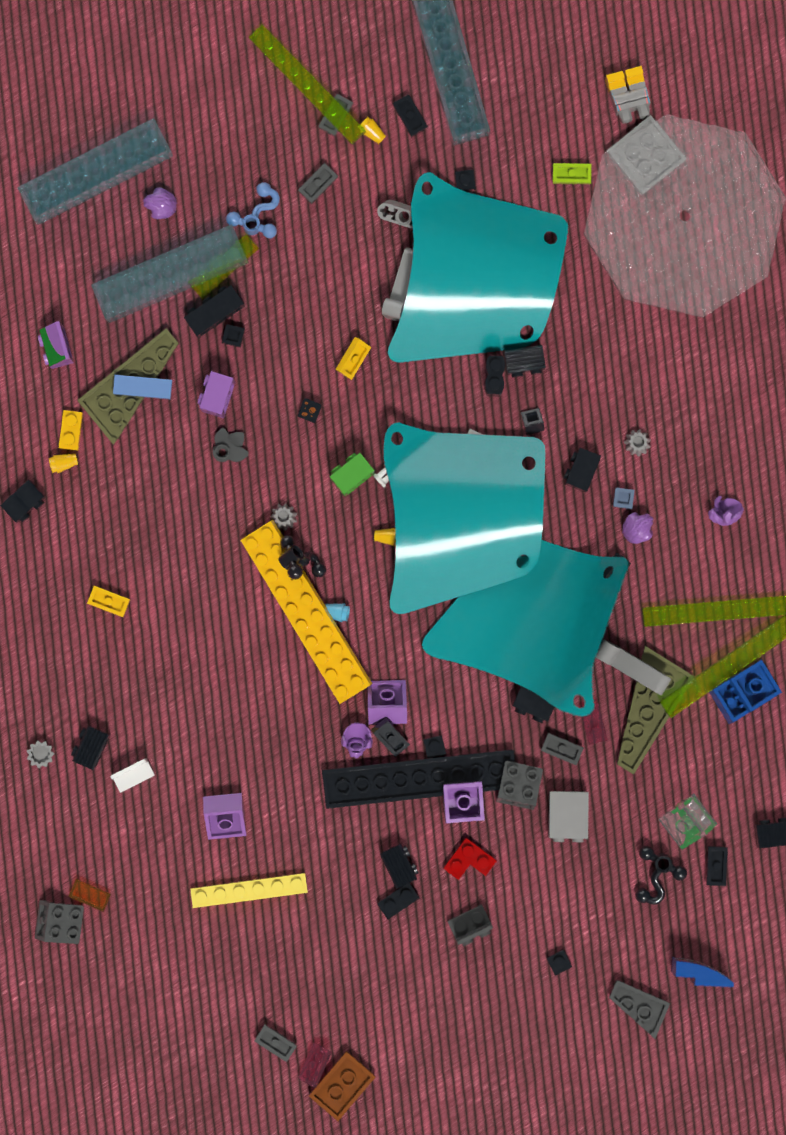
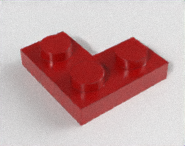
[443,838,497,880]

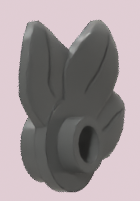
[213,428,249,462]

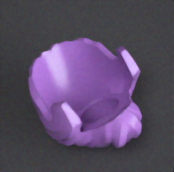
[143,188,177,219]
[708,496,744,526]
[622,512,654,544]
[341,722,373,759]

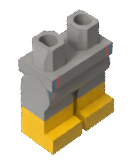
[605,66,651,124]

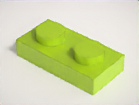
[553,163,591,184]

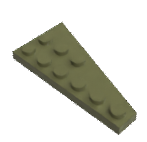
[77,328,179,445]
[617,646,694,774]

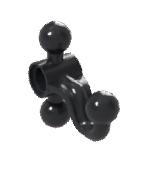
[278,535,327,580]
[635,845,687,905]

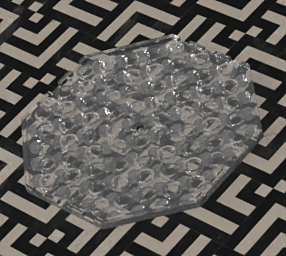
[584,114,786,317]

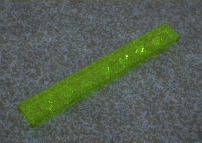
[249,24,366,145]
[642,596,786,627]
[660,616,786,718]

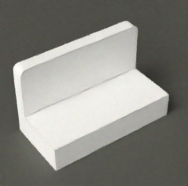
[110,758,155,793]

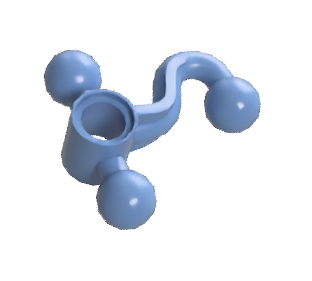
[226,182,280,238]

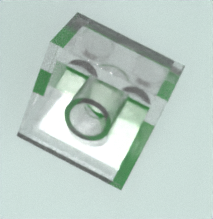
[658,794,717,850]

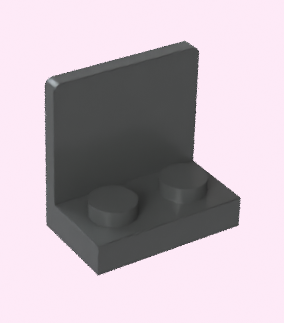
[496,761,543,810]
[35,900,84,944]
[447,904,493,946]

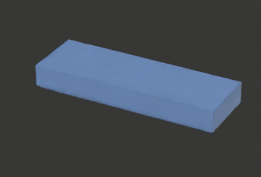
[113,375,173,400]

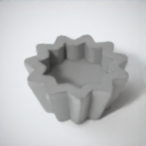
[624,429,651,457]
[270,504,297,531]
[27,741,54,768]

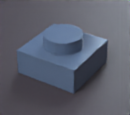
[613,488,635,509]

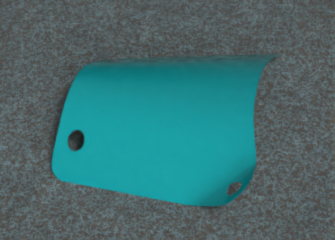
[388,172,568,363]
[384,422,546,614]
[422,540,628,716]

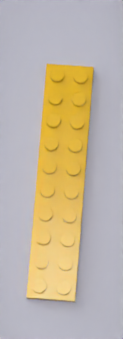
[241,520,372,704]

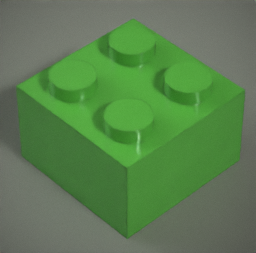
[330,453,375,497]

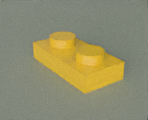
[335,337,371,380]
[59,410,83,451]
[87,586,130,617]

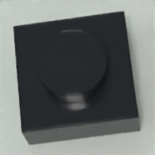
[455,170,476,191]
[222,324,245,348]
[423,735,446,758]
[546,949,572,976]

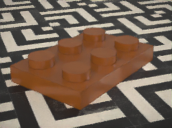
[309,1051,376,1121]

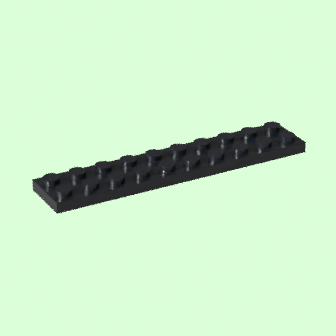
[322,749,515,809]

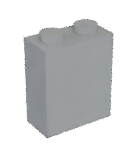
[548,791,589,842]

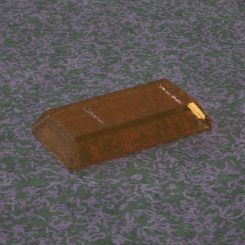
[68,879,111,912]

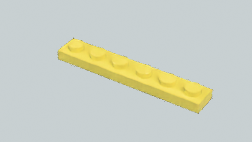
[190,873,308,908]

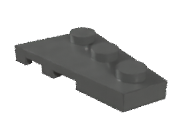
[609,979,670,1039]

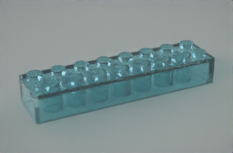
[411,0,490,146]
[17,118,173,225]
[91,224,249,323]

